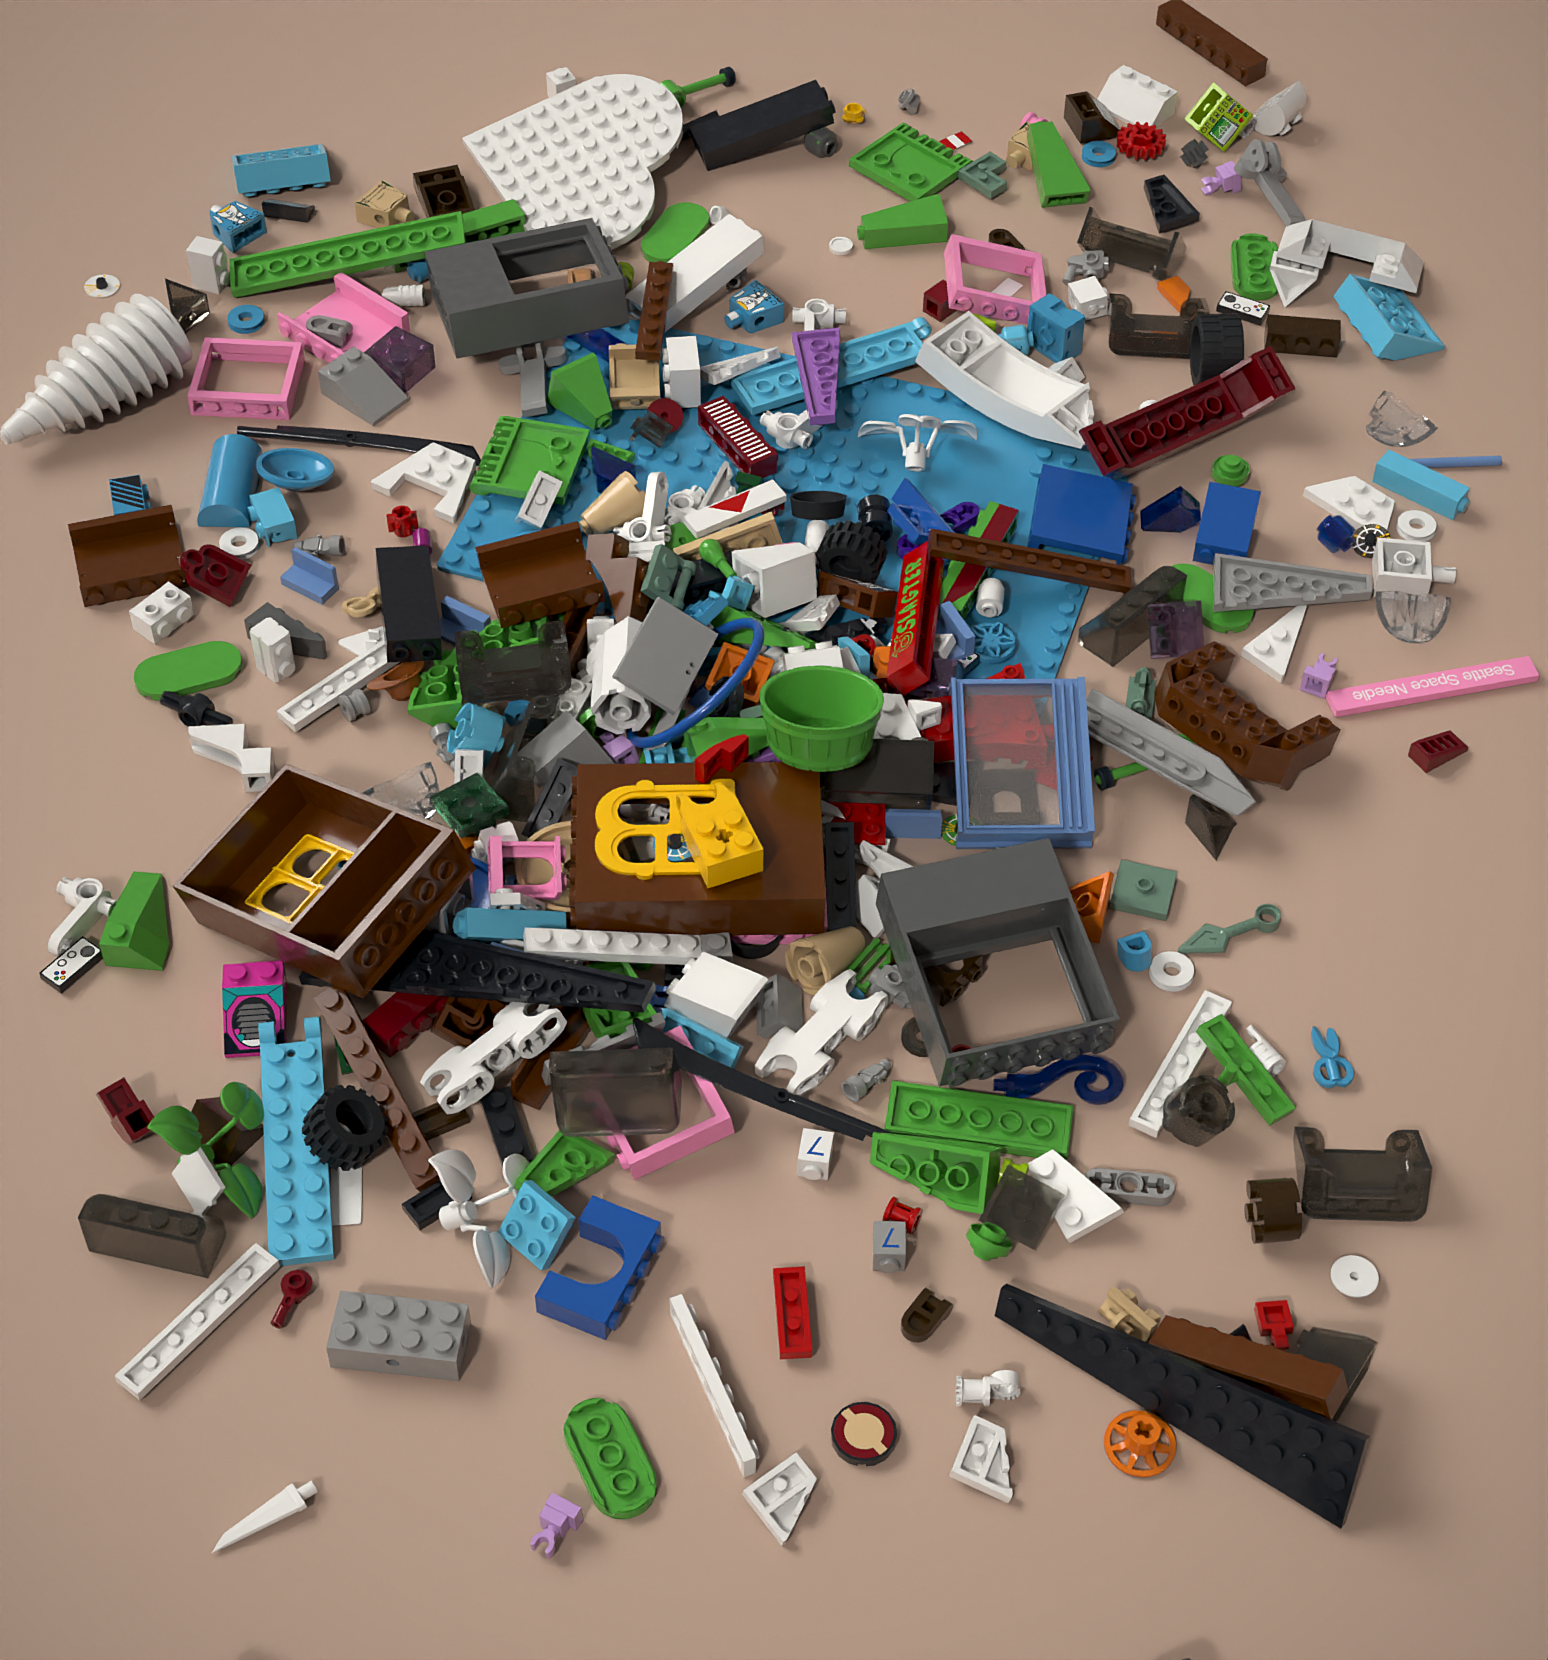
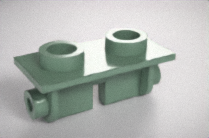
[1126,667,1156,720]

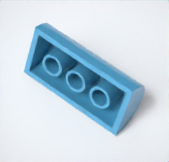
[197,434,263,527]

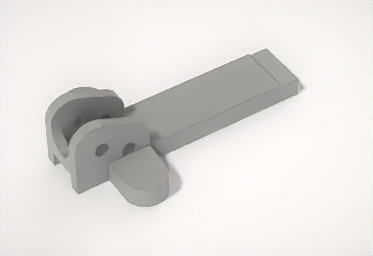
[1234,139,1306,226]
[498,341,567,418]

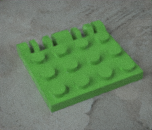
[849,123,973,201]
[469,416,590,505]

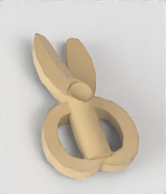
[341,586,380,617]

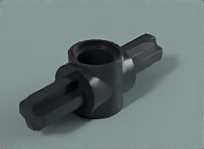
[160,691,233,727]

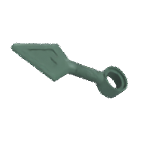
[1178,904,1281,954]

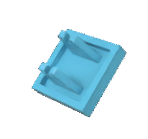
[498,1180,576,1270]

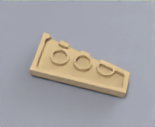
[673,512,783,561]

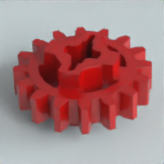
[1116,122,1166,160]

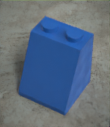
[1193,482,1261,565]

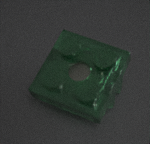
[429,772,509,838]

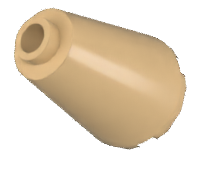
[579,471,646,535]
[785,926,865,995]

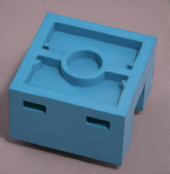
[1027,293,1085,363]

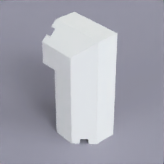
[586,616,651,734]

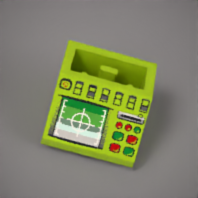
[1184,82,1254,152]

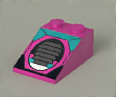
[222,961,287,1058]

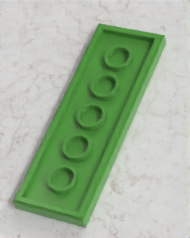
[884,1081,1074,1161]

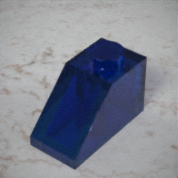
[591,446,636,494]
[1140,486,1201,533]

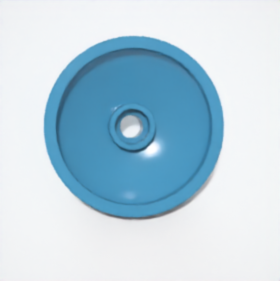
[256,448,334,492]

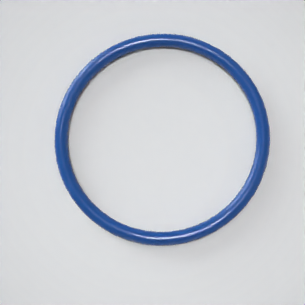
[626,618,765,748]

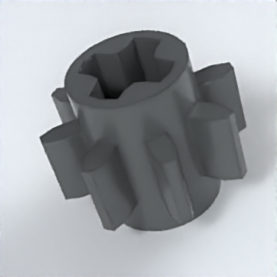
[1180,139,1209,168]

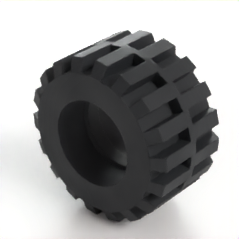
[816,521,887,584]
[302,1085,389,1171]

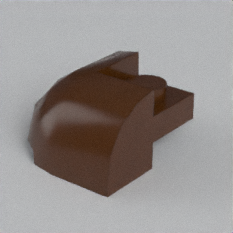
[430,997,506,1048]

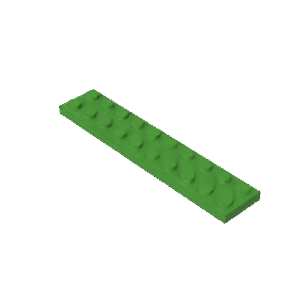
[229,211,466,298]

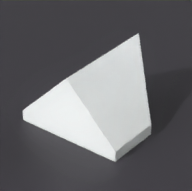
[1270,251,1319,308]

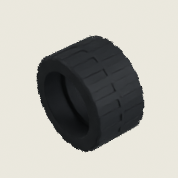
[1190,313,1244,385]

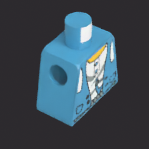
[209,201,267,253]
[724,280,784,333]

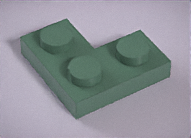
[958,152,1007,199]

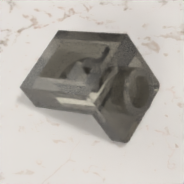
[629,410,673,448]

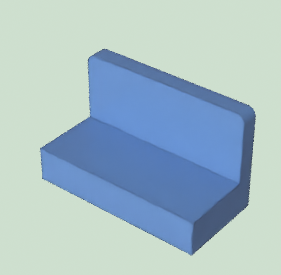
[280,547,339,605]
[439,596,491,646]
[935,601,975,664]
[885,809,942,839]

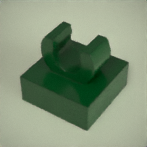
[735,471,765,494]

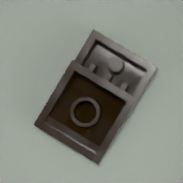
[413,164,475,218]

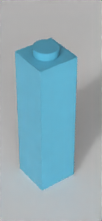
[1372,450,1470,520]
[453,907,566,944]

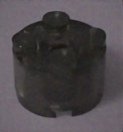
[1162,1075,1235,1147]

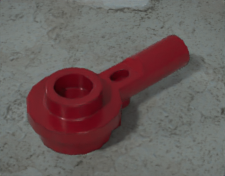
[270,1270,313,1329]

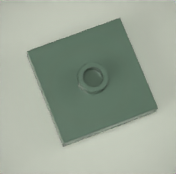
[1109,859,1177,921]

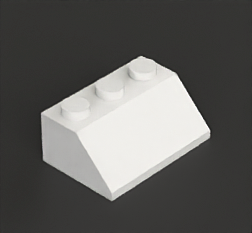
[1097,65,1178,128]

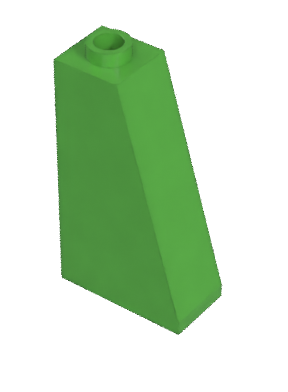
[1026,121,1090,208]
[857,194,948,249]

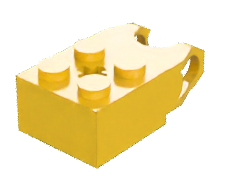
[676,781,763,888]

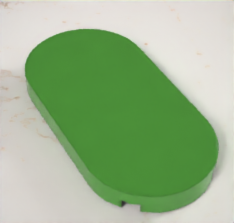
[641,202,709,263]
[1230,233,1278,300]
[1159,564,1254,633]
[134,641,242,701]
[563,1398,657,1519]

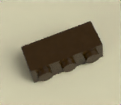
[1264,314,1341,358]

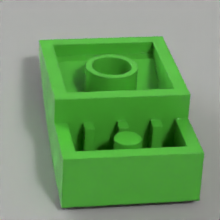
[581,961,657,1039]

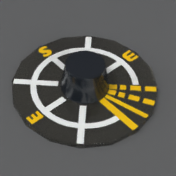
[1351,524,1390,558]

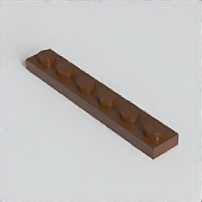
[635,261,673,361]

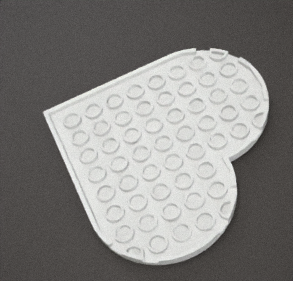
[462,74,683,250]

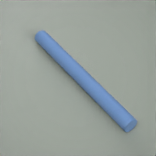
[1410,455,1502,468]

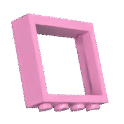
[944,234,1046,325]
[187,337,305,420]
[580,1026,735,1180]

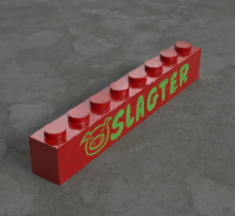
[886,541,944,696]

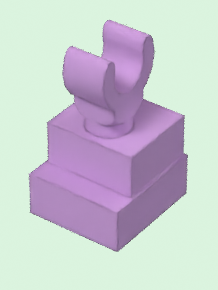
[1201,161,1241,195]
[1299,653,1337,699]
[599,731,639,764]
[531,1493,583,1558]

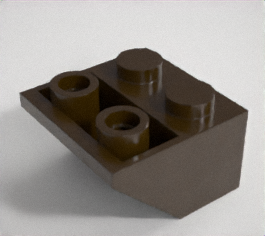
[1064,91,1121,144]

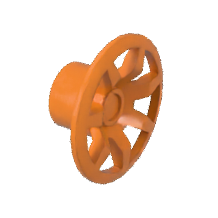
[1104,1410,1176,1478]

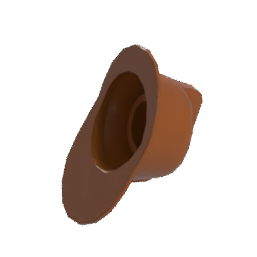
[367,661,425,701]

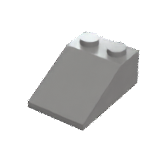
[318,346,409,426]

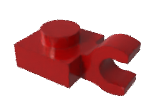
[1254,1300,1294,1351]

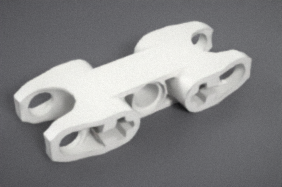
[755,969,888,1097]
[420,1002,567,1114]

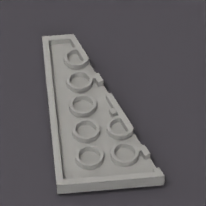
[1213,553,1372,612]

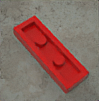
[773,1266,812,1360]

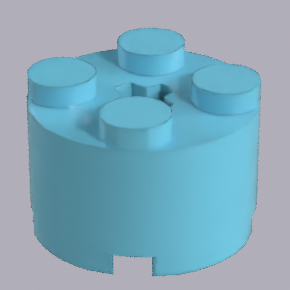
[447,703,506,768]

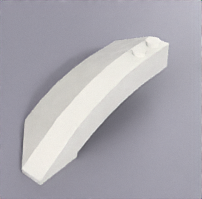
[915,311,1094,449]

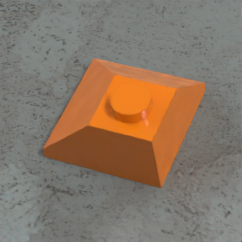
[705,642,775,710]

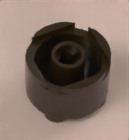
[1244,1177,1302,1244]

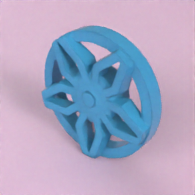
[970,622,1016,664]

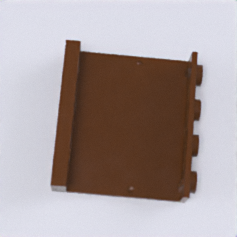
[68,504,190,607]
[475,521,605,628]

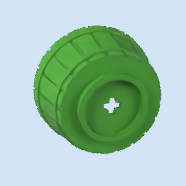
[759,665,884,772]

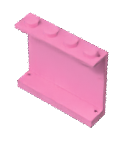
[277,273,410,363]

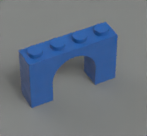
[535,1195,664,1340]

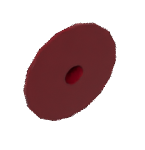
[646,398,683,434]

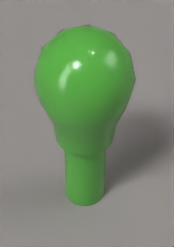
[699,539,737,579]

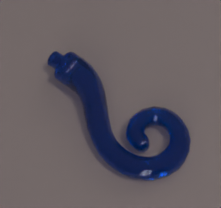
[993,1054,1124,1105]

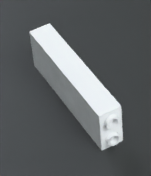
[626,214,765,333]

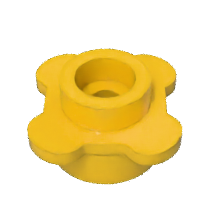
[842,103,865,123]

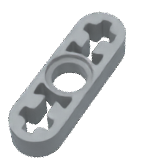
[1085,1168,1175,1206]

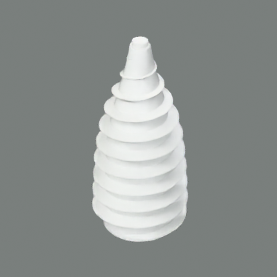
[0,294,192,445]

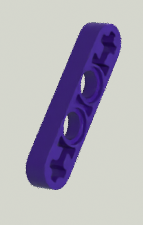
[897,502,980,559]

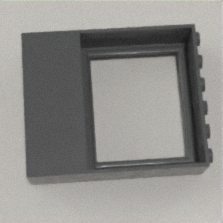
[424,218,632,359]
[875,838,1120,1087]

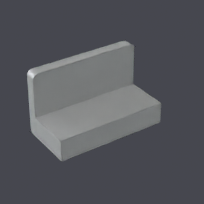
[756,974,803,1039]

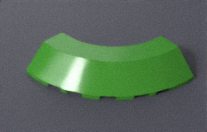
[407,616,552,730]

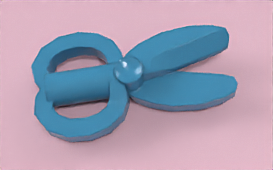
[1311,1026,1354,1089]

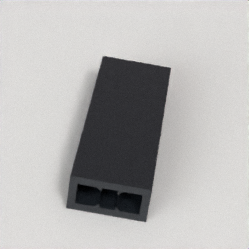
[689,80,836,171]
[375,545,442,663]

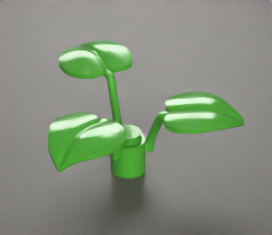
[147,1082,264,1219]

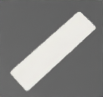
[330,1125,362,1226]

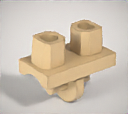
[1098,1286,1161,1343]

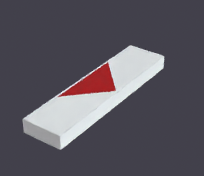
[683,480,786,539]

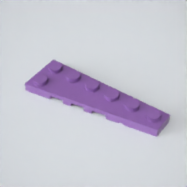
[791,327,840,426]

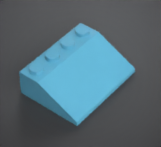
[231,144,331,196]
[1333,274,1445,361]

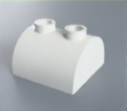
[1252,81,1307,136]

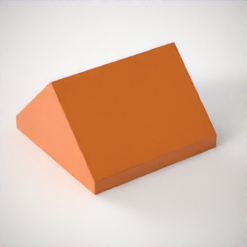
[1068,871,1114,944]

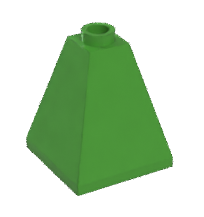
[547,352,613,430]

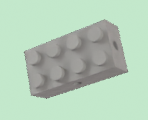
[326,1291,471,1381]

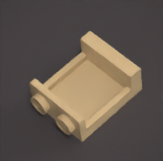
[609,343,660,410]

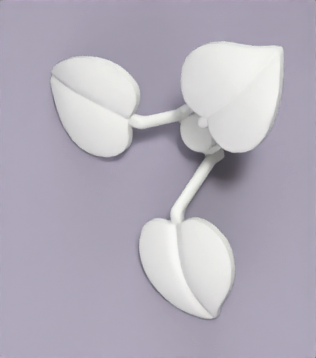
[858,414,977,472]
[428,1150,530,1289]

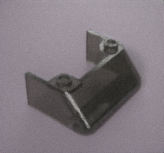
[1077,207,1187,281]

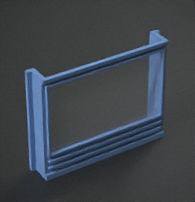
[949,677,1095,849]

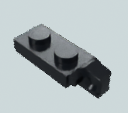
[813,617,887,646]

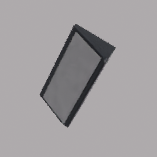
[261,199,315,223]

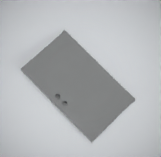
[612,597,718,716]

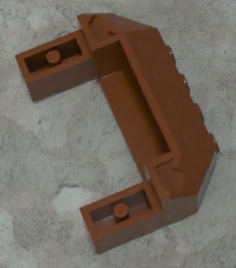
[1154,641,1341,791]

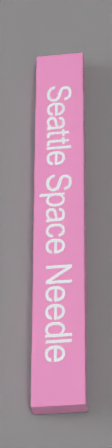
[1326,656,1539,717]

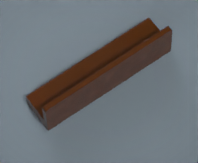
[511,1006,591,1110]

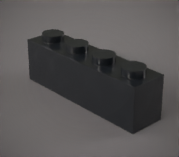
[646,550,733,616]

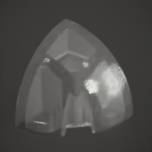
[1366,391,1438,447]
[1376,591,1451,644]
[362,762,439,820]

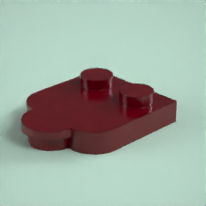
[179,544,252,607]

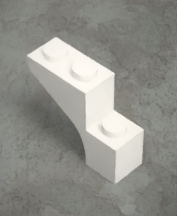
[188,724,274,792]

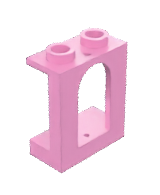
[487,836,567,900]

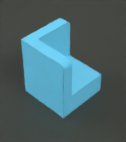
[709,576,755,610]

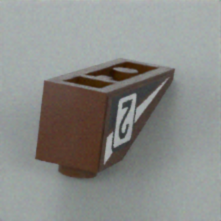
[817,571,898,618]

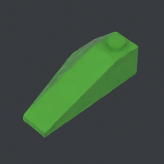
[710,605,817,649]
[684,717,770,763]
[99,871,170,971]
[870,1132,1002,1214]

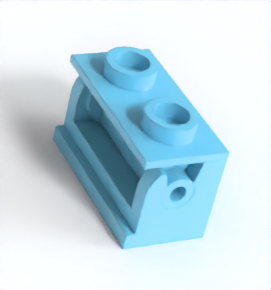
[247,487,298,547]

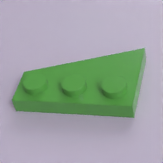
[514,1126,615,1197]

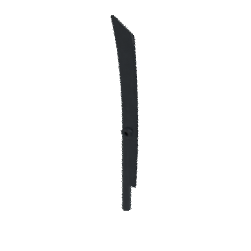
[237,425,481,466]
[633,1017,895,1141]

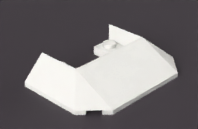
[1276,219,1424,293]

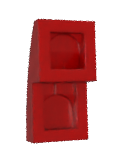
[695,734,749,784]

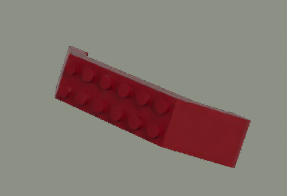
[1078,346,1296,480]

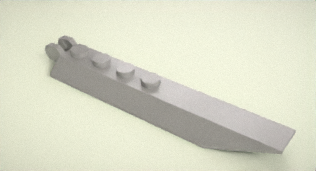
[1051,689,1256,817]

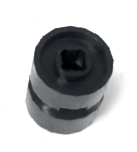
[857,494,893,542]

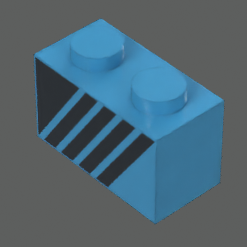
[109,474,151,515]

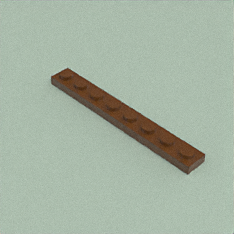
[928,528,1132,594]
[314,985,440,1192]

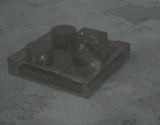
[979,1165,1065,1251]

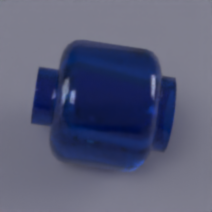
[1316,515,1355,553]

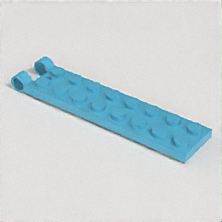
[731,317,932,415]
[258,1016,334,1266]

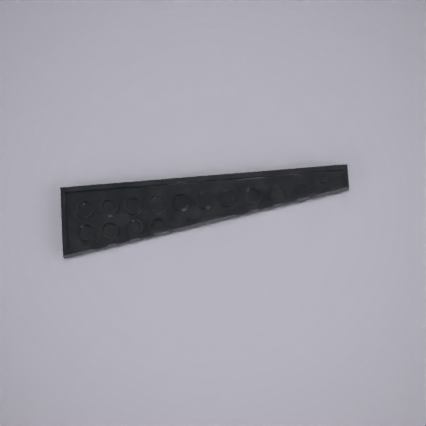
[298,930,656,1013]
[994,1283,1370,1529]

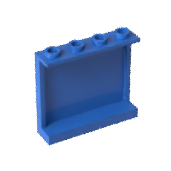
[1027,464,1136,565]

